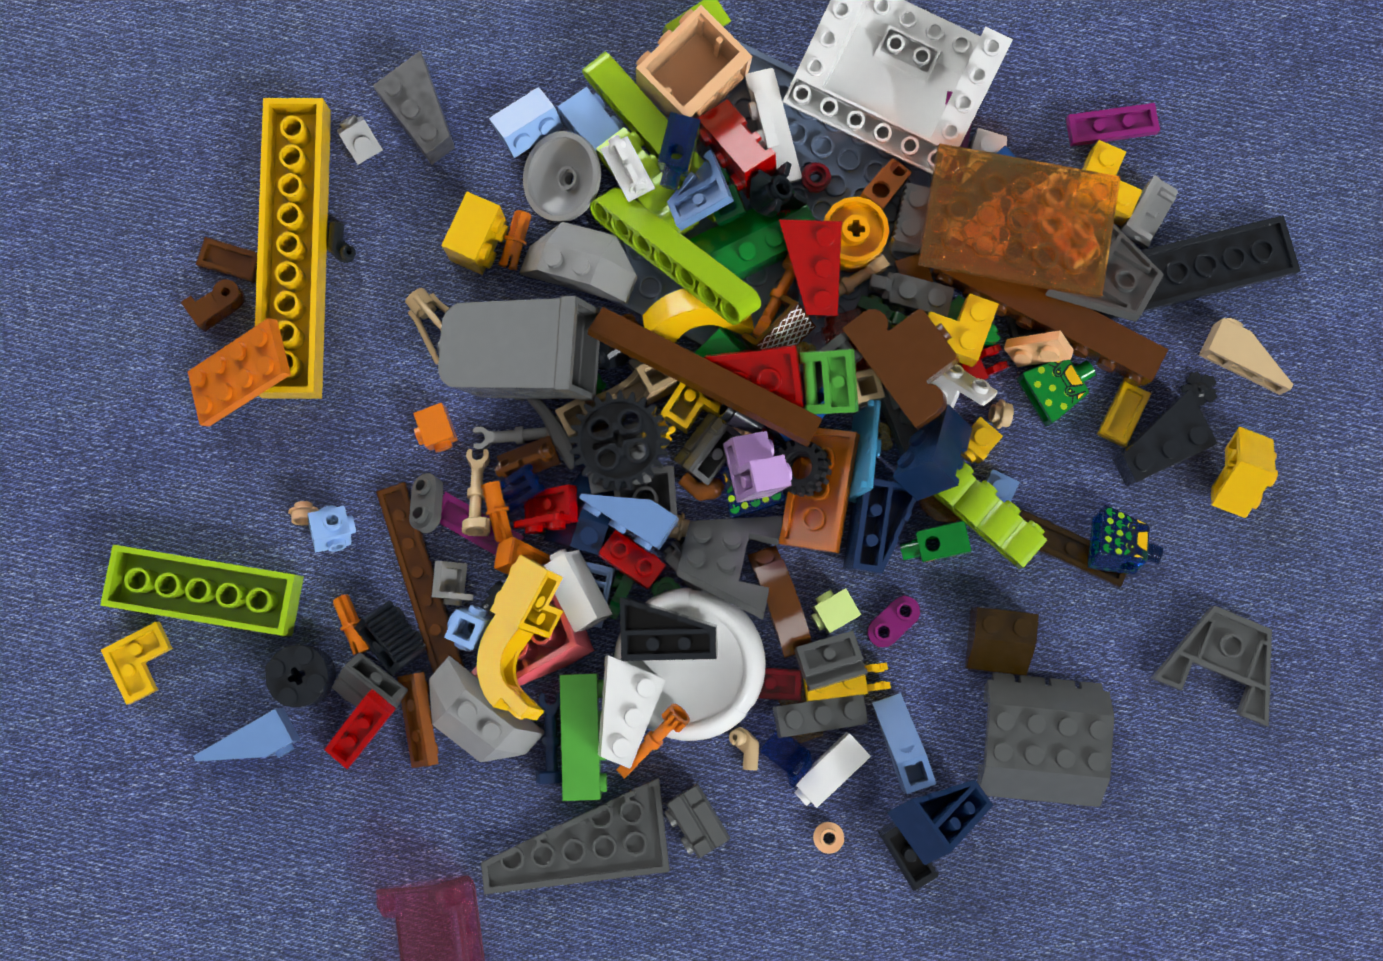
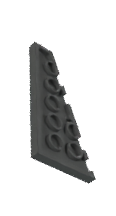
[481,777,670,895]

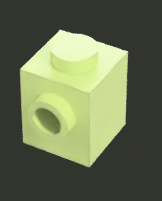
[811,588,861,634]

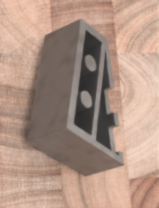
[373,51,455,165]

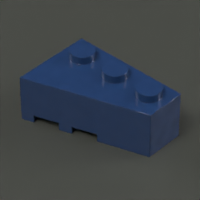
[892,404,972,501]
[843,479,916,574]
[887,780,994,865]

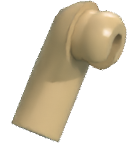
[729,727,759,770]

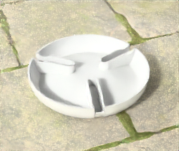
[614,588,766,741]

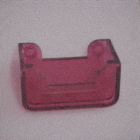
[376,875,485,961]

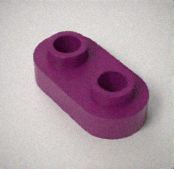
[867,596,920,647]

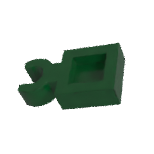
[713,167,748,227]
[854,294,908,328]
[609,571,634,620]

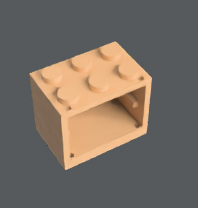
[636,5,753,136]

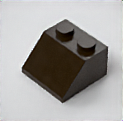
[965,607,1039,676]

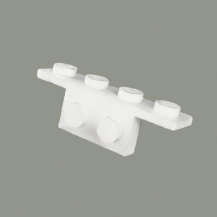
[745,68,802,183]
[931,364,998,408]

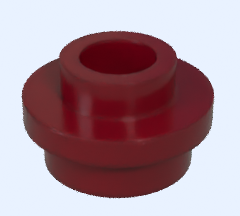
[801,162,831,193]

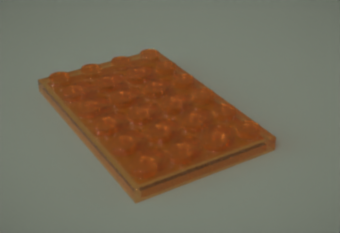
[918,143,1121,298]

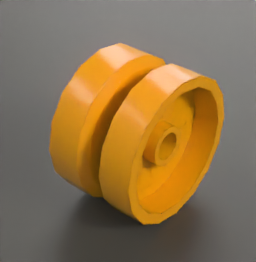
[824,196,889,272]

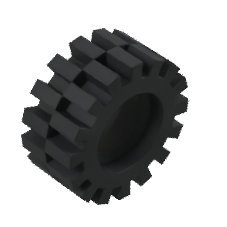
[778,441,832,497]

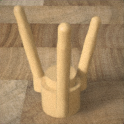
[405,288,449,365]

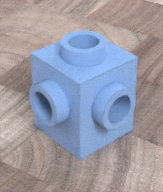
[307,505,356,553]
[444,605,493,652]

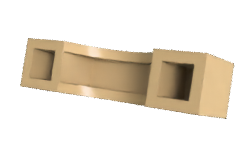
[555,364,678,444]

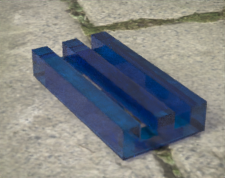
[484,463,545,515]

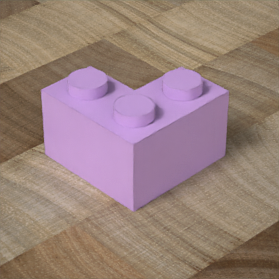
[723,431,792,503]

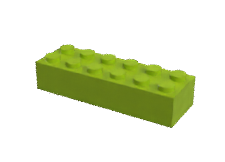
[100,545,304,636]

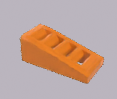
[494,537,551,575]

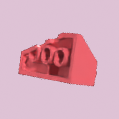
[471,594,594,686]

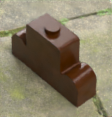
[842,309,960,430]

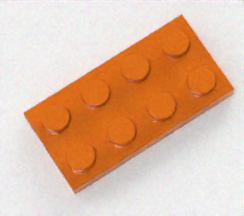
[188,318,291,427]
[779,428,860,554]

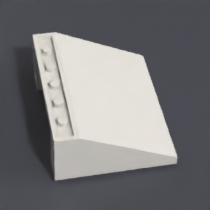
[782,0,1013,180]

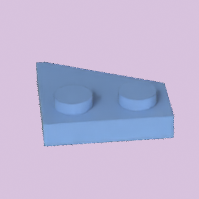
[667,150,734,231]

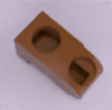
[860,158,912,212]

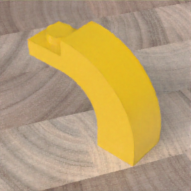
[642,288,754,343]
[477,615,544,721]

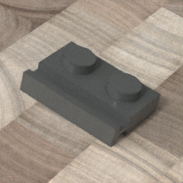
[794,631,868,692]

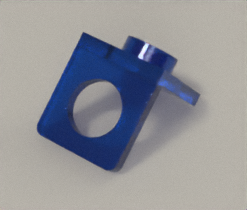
[761,731,813,788]

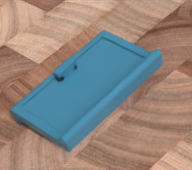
[848,400,881,503]

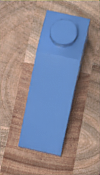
[193,708,301,761]

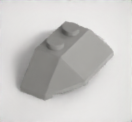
[519,222,638,304]
[429,656,545,762]

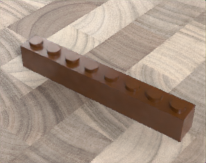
[931,237,1169,386]

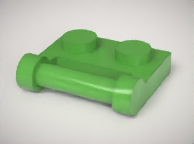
[799,349,859,414]

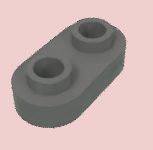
[409,473,443,533]

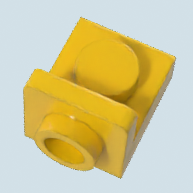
[961,417,1003,464]

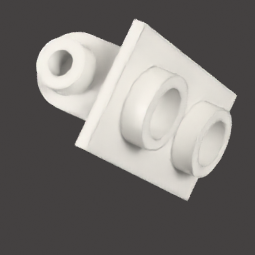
[600,135,655,202]

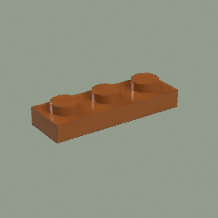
[397,672,439,768]

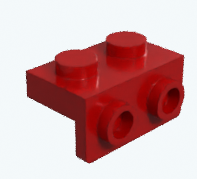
[513,484,578,534]
[598,530,665,589]

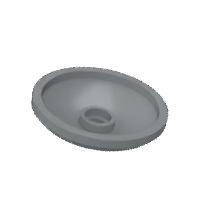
[523,131,601,222]

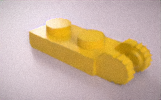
[803,663,891,702]

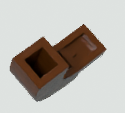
[747,545,812,658]

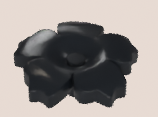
[1181,371,1217,406]

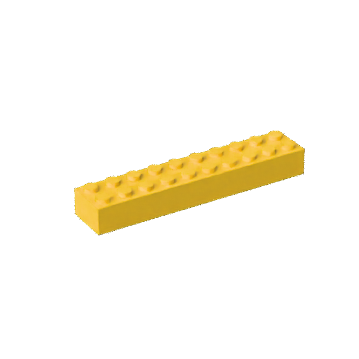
[255,98,331,399]

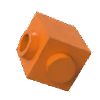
[413,403,458,453]

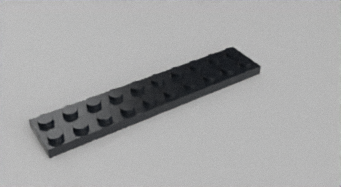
[1004,215,1301,338]

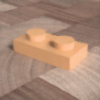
[1004,330,1074,367]

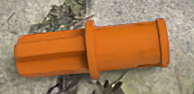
[498,210,531,271]
[481,481,513,542]
[333,594,370,656]

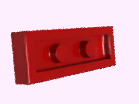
[324,689,396,769]

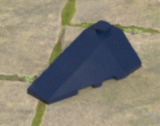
[543,466,614,557]

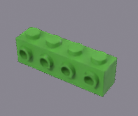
[560,673,607,801]

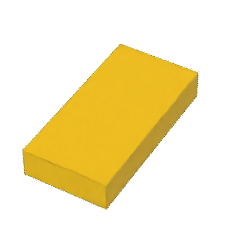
[1097,381,1151,448]

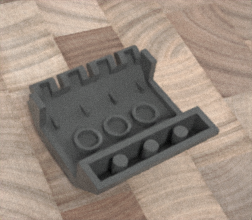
[977,673,1114,807]

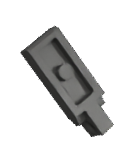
[868,272,955,317]

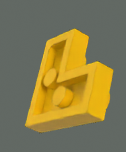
[101,622,173,705]

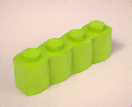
[596,127,699,236]
[933,461,1047,569]

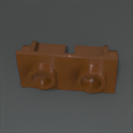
[495,435,561,484]

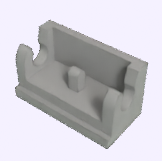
[1120,175,1178,249]

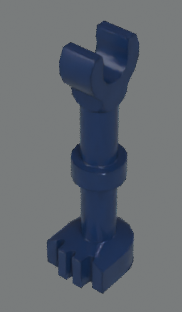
[536,692,562,784]

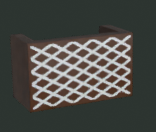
[741,294,816,350]

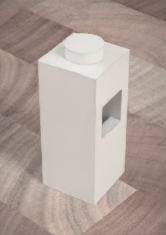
[544,549,613,633]
[794,732,871,808]

